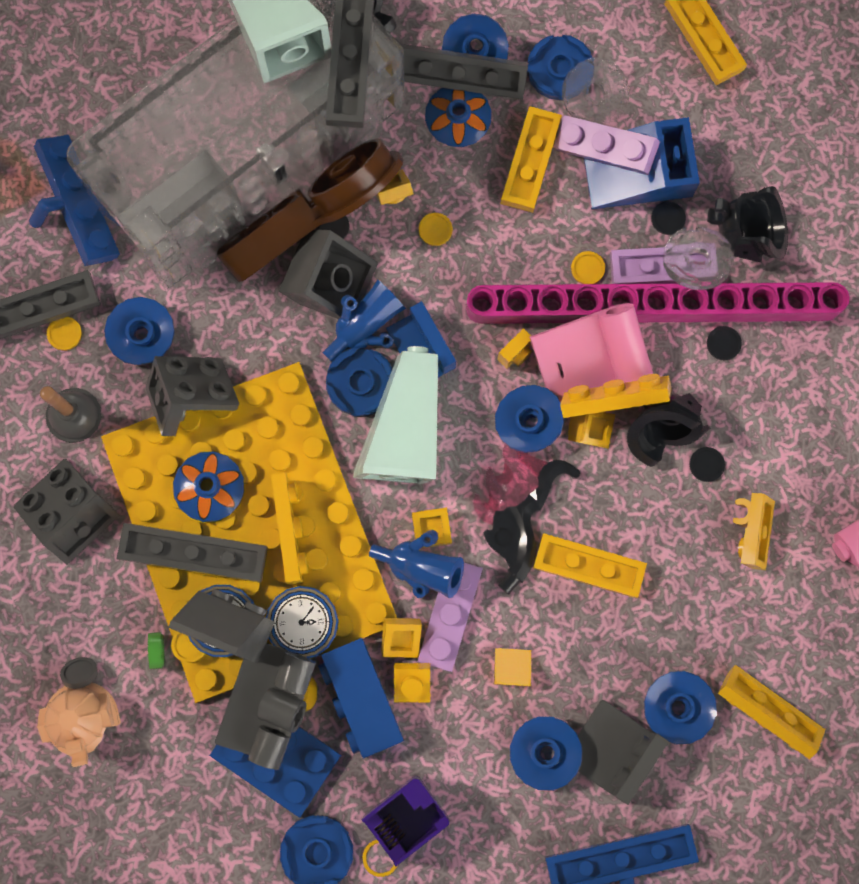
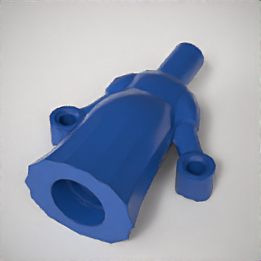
[322,279,406,362]
[369,530,464,598]

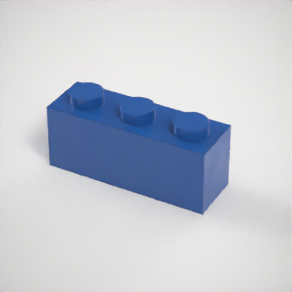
[318,638,404,758]

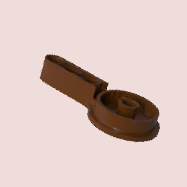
[216,138,403,282]

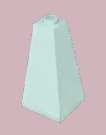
[228,0,331,84]
[353,346,438,484]

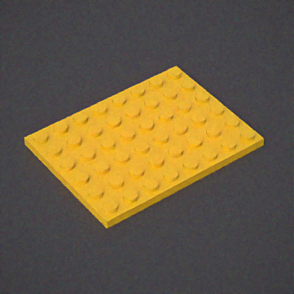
[101,362,397,703]

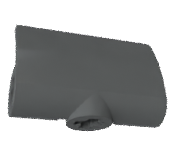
[215,643,316,770]

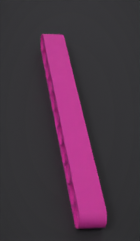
[466,282,850,324]

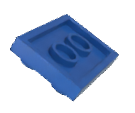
[209,726,342,818]

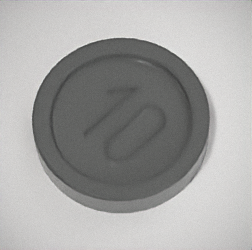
[60,657,98,689]

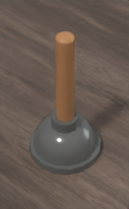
[40,386,102,443]

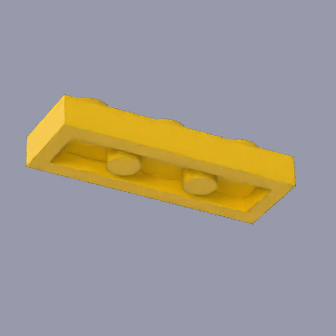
[664,0,747,86]
[500,106,562,213]
[560,374,672,418]
[271,472,308,585]
[533,533,647,599]
[718,665,826,760]

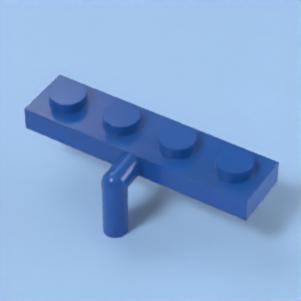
[29,135,120,266]
[545,824,699,884]

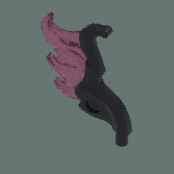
[473,444,580,595]

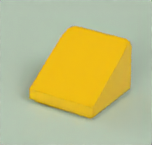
[568,412,616,449]
[494,648,531,687]

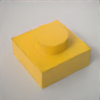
[376,169,414,205]
[497,328,532,369]
[412,507,452,549]
[381,618,422,658]
[394,663,430,703]

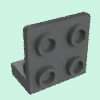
[145,356,239,436]
[14,459,120,565]
[578,700,669,805]

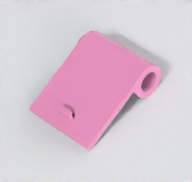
[529,303,653,403]

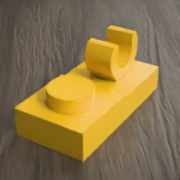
[733,493,775,570]

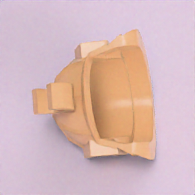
[37,683,121,767]

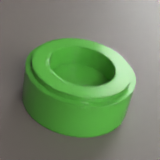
[148,632,165,669]

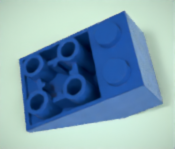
[584,117,700,210]

